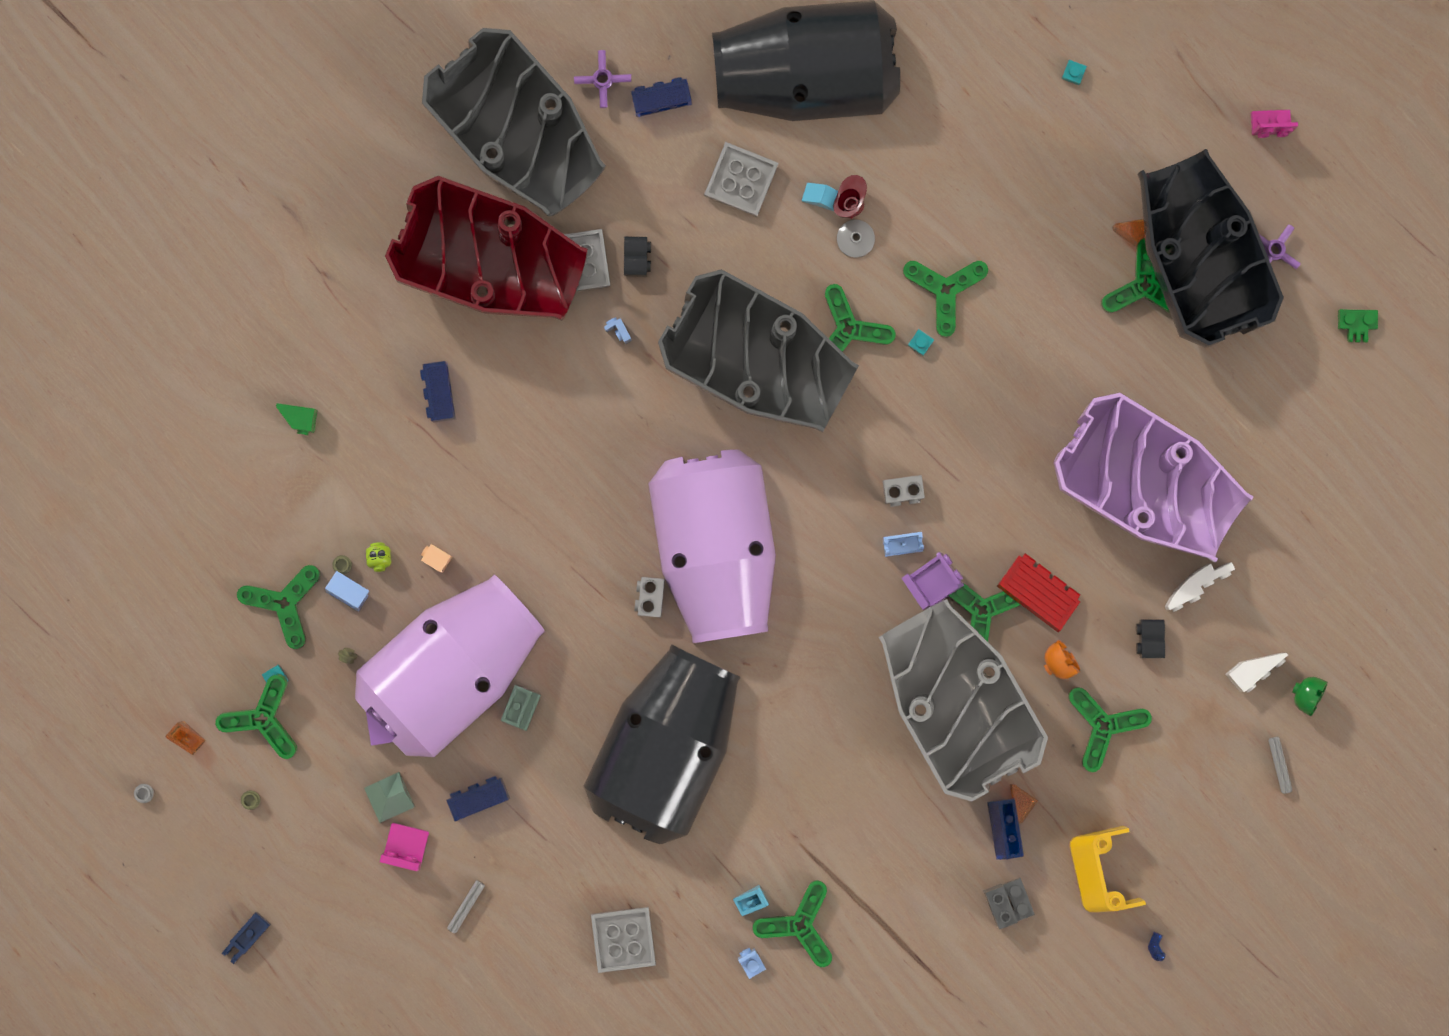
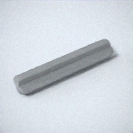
[1268,737,1292,794]
[447,881,485,933]

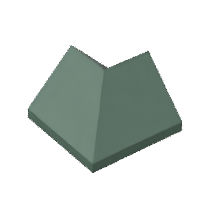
[364,772,415,823]

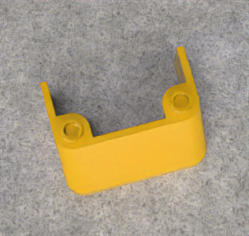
[1069,826,1146,913]

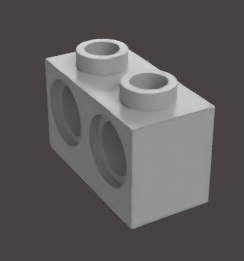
[882,475,925,507]
[634,577,665,618]

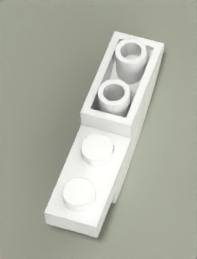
[1165,562,1235,612]

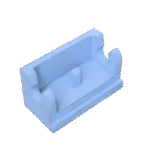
[883,532,924,557]
[325,571,369,612]

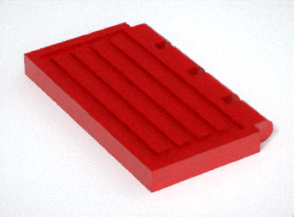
[997,553,1081,632]

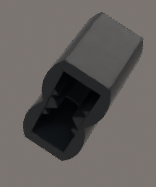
[624,236,651,277]
[1136,619,1165,658]

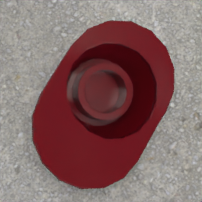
[833,175,867,219]

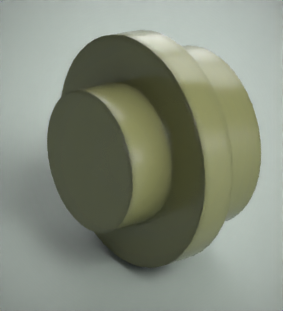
[332,555,352,574]
[338,648,357,664]
[241,790,260,810]

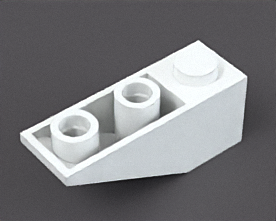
[1225,653,1288,693]

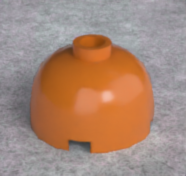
[1044,640,1080,679]

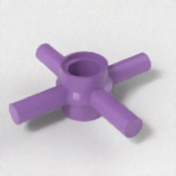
[574,50,631,108]
[1259,224,1301,269]

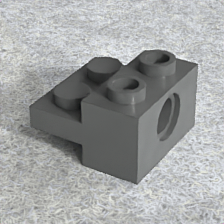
[983,878,1035,929]

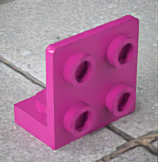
[1251,110,1298,138]
[380,823,429,871]

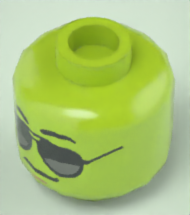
[366,542,391,572]

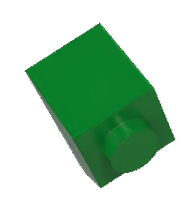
[276,403,318,436]

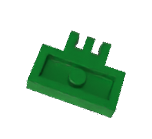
[1338,309,1378,343]

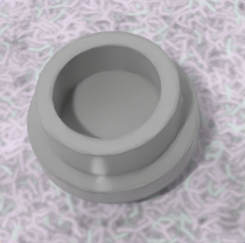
[134,784,154,803]

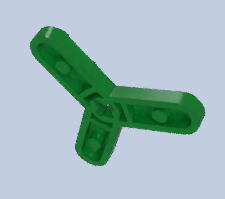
[1101,238,1170,313]
[903,261,988,337]
[825,284,896,352]
[237,565,321,649]
[949,583,1021,642]
[215,674,297,759]
[1068,687,1152,772]
[752,880,832,967]

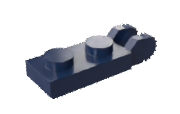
[221,912,271,964]

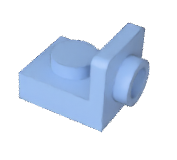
[604,317,632,344]
[738,948,766,979]

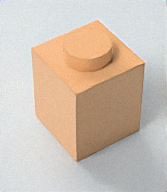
[421,544,453,573]

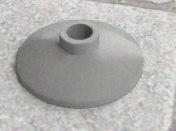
[837,220,875,258]

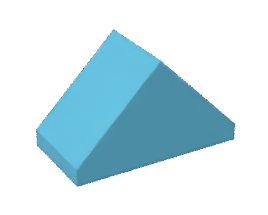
[802,183,838,211]
[733,885,769,916]

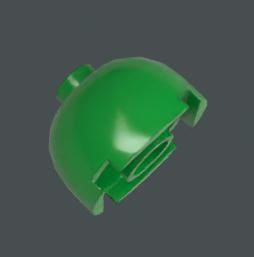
[1292,677,1328,716]

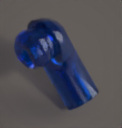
[1148,932,1166,961]

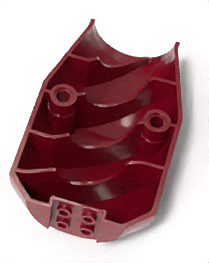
[385,176,588,321]

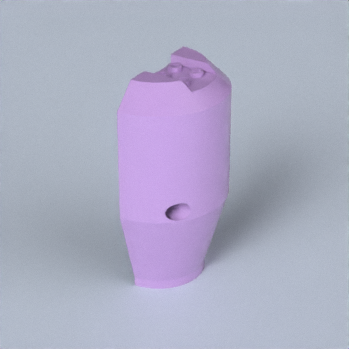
[1054,393,1253,562]
[648,450,776,643]
[355,575,545,757]

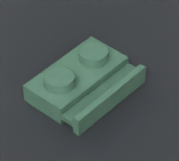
[500,685,541,731]

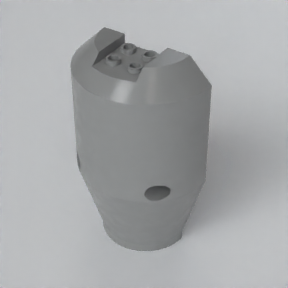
[879,599,1048,801]

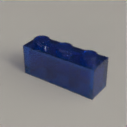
[631,77,692,117]
[420,361,456,423]
[446,776,510,821]
[987,798,1024,860]

